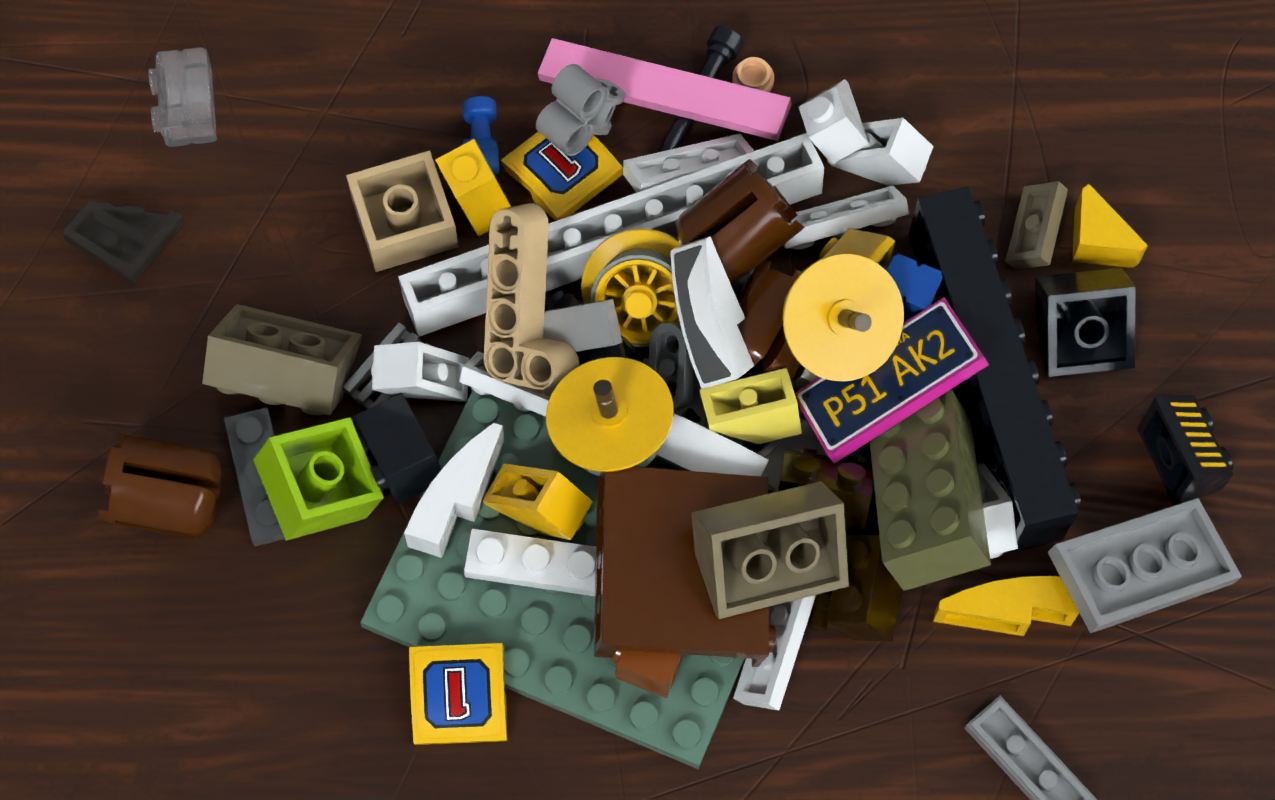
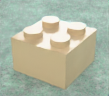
[346,150,458,272]

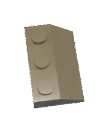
[202,304,362,415]
[691,481,849,619]

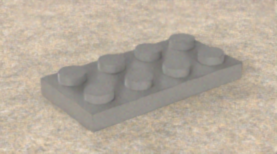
[1048,498,1242,634]

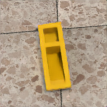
[933,576,1079,636]

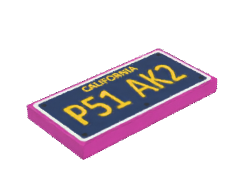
[795,297,989,463]

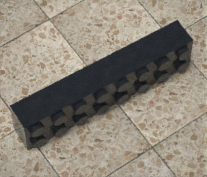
[908,186,1081,553]

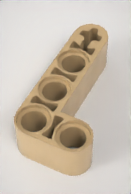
[484,203,579,389]

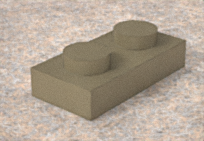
[1005,181,1068,270]

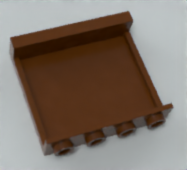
[594,467,776,667]

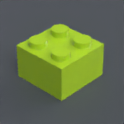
[253,417,384,541]

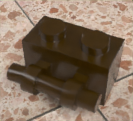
[778,448,874,535]
[809,535,903,642]

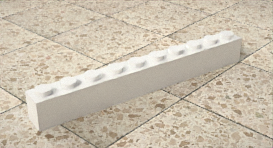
[398,133,824,337]

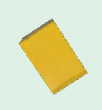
[1072,184,1148,268]

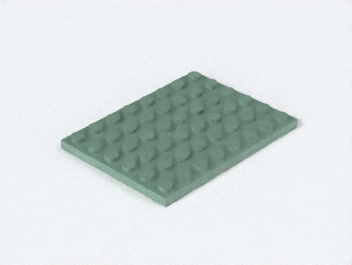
[360,389,746,770]

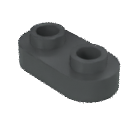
[648,321,695,411]

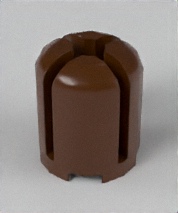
[675,159,805,284]
[736,261,802,380]
[99,433,222,538]

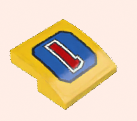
[501,132,623,221]
[409,643,507,745]

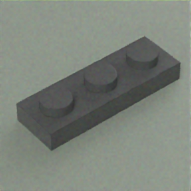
[224,407,285,547]

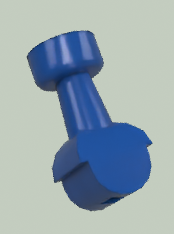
[463,96,500,175]

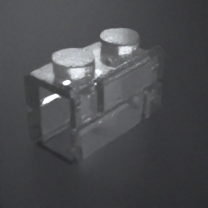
[149,47,217,147]

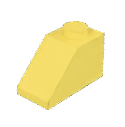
[699,368,802,444]

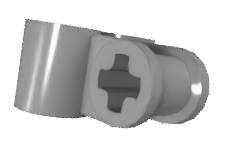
[536,64,625,156]

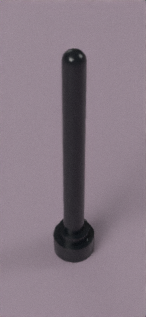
[657,26,744,153]

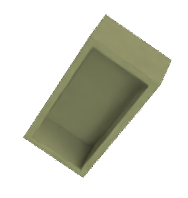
[870,389,991,591]

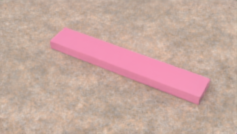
[537,38,792,141]

